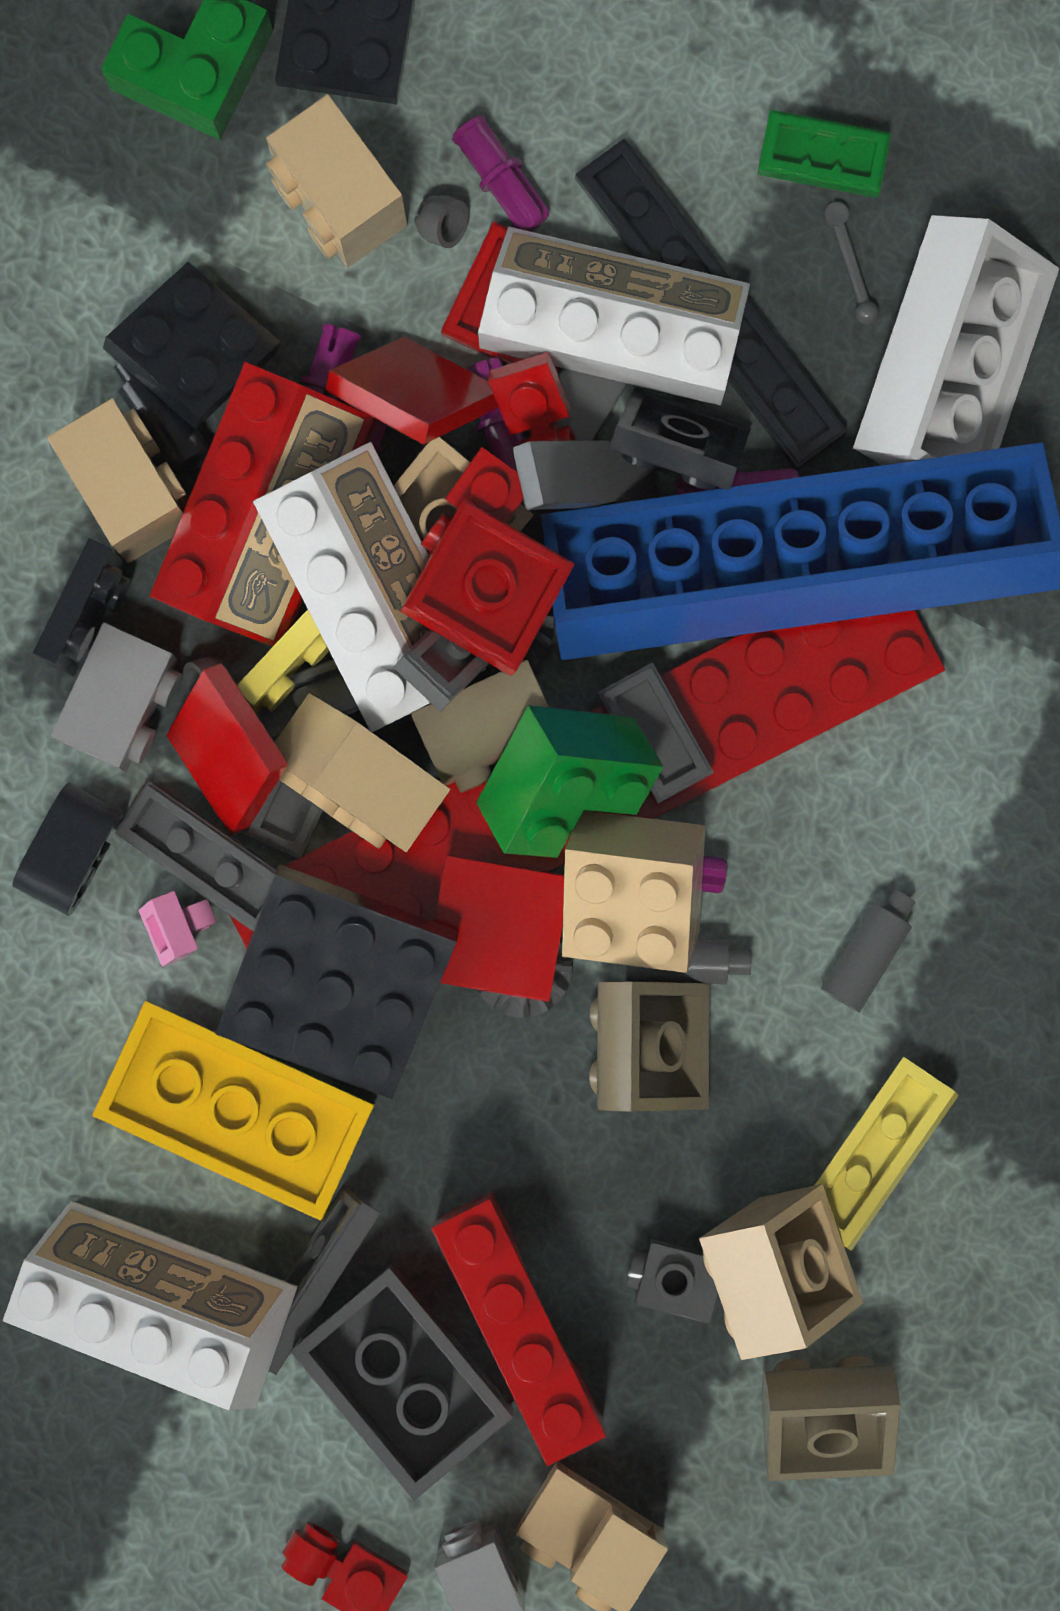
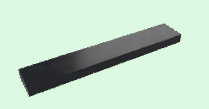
[575,138,847,470]

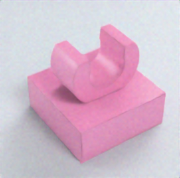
[139,891,217,967]

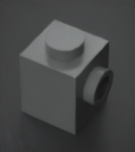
[626,1239,718,1324]

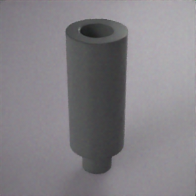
[821,889,915,1013]
[626,938,752,985]

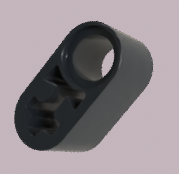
[12,782,125,916]

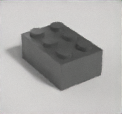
[290,1262,514,1501]

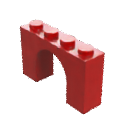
[431,1191,606,1466]

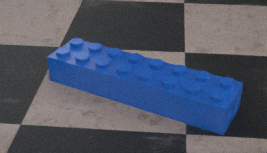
[541,442,1060,660]

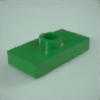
[757,110,891,198]

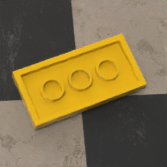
[92,1001,375,1221]

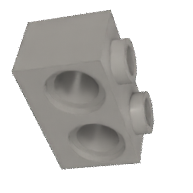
[434,1519,526,1611]

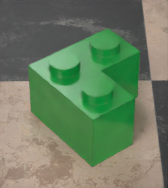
[101,0,273,141]
[476,705,664,858]

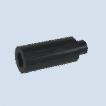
[114,362,210,475]

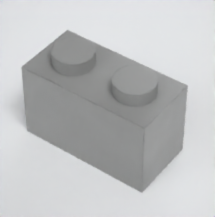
[50,622,182,772]

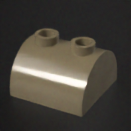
[410,660,548,793]
[589,982,710,1112]
[762,1355,900,1481]

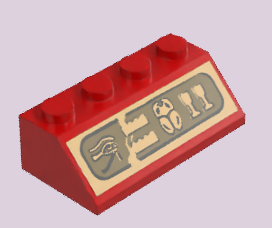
[149,362,378,647]

